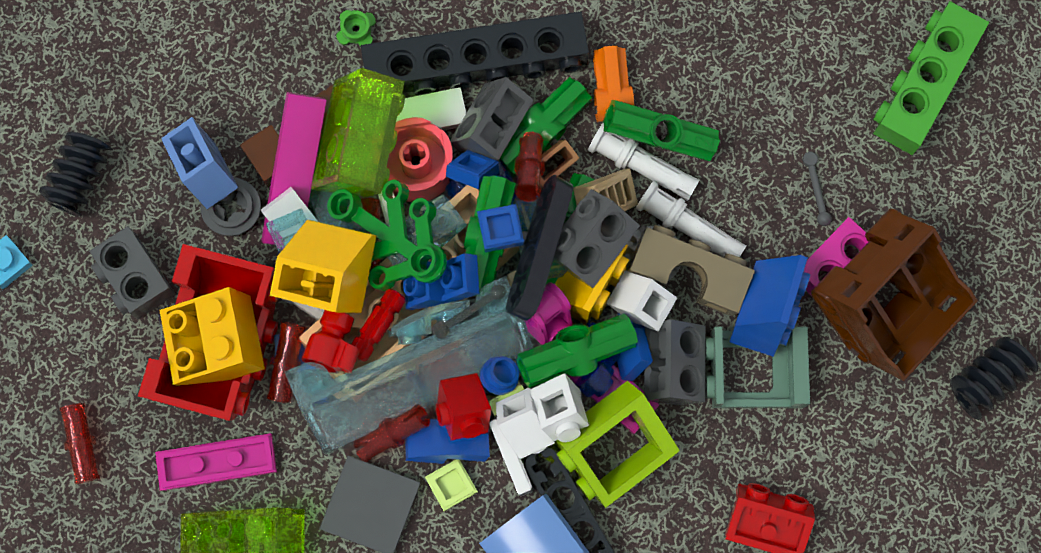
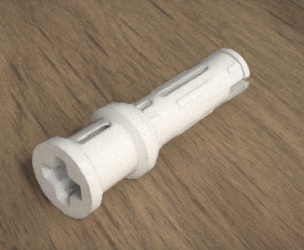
[588,123,699,201]
[635,181,746,258]

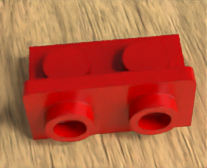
[725,483,815,553]

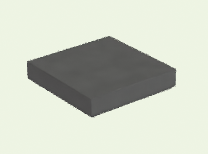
[319,456,421,553]

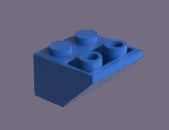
[730,255,810,357]

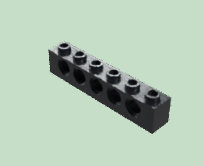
[361,11,589,101]

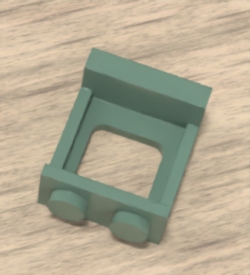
[705,327,810,408]

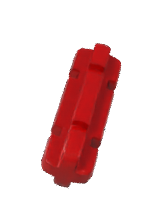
[351,289,405,362]

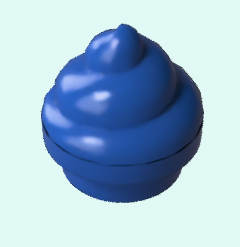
[480,356,519,395]

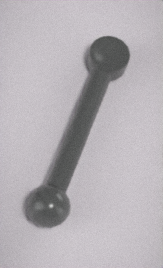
[802,152,832,226]

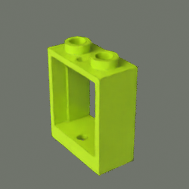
[556,381,680,508]

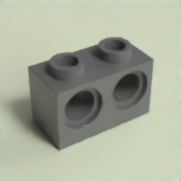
[450,77,533,160]
[553,189,640,288]
[89,226,176,320]
[644,319,706,405]

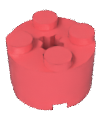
[376,117,454,202]

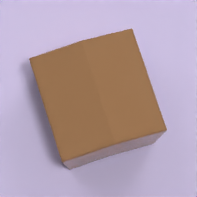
[524,139,579,191]

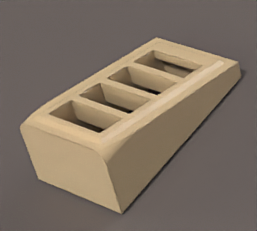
[573,168,638,211]

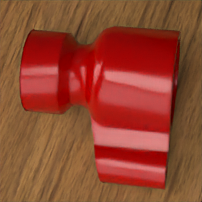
[301,310,360,374]

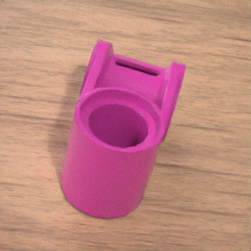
[523,282,572,345]

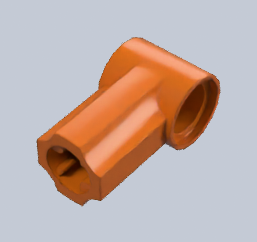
[593,46,634,122]

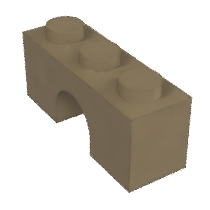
[627,225,755,317]

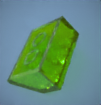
[311,68,405,197]

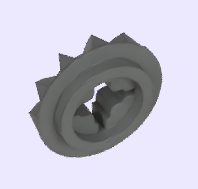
[201,177,261,237]

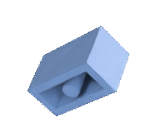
[161,117,238,209]

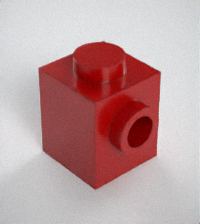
[435,373,491,440]

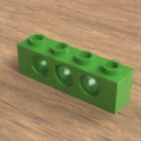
[873,1,989,155]

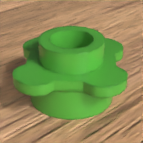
[336,10,376,47]

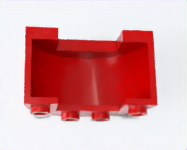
[138,244,279,421]

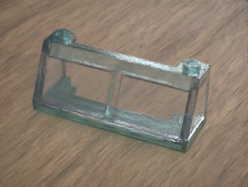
[285,276,533,455]

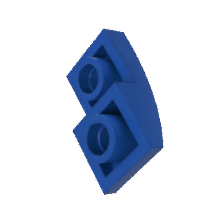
[403,253,480,310]
[405,419,490,464]

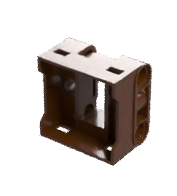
[811,208,978,381]

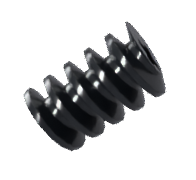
[39,132,113,218]
[950,337,1039,420]

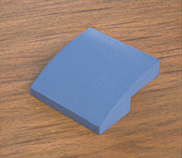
[479,494,589,553]

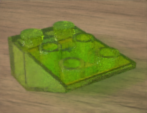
[180,507,304,553]

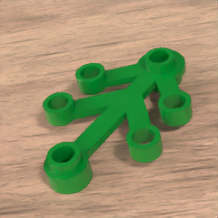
[327,180,447,291]

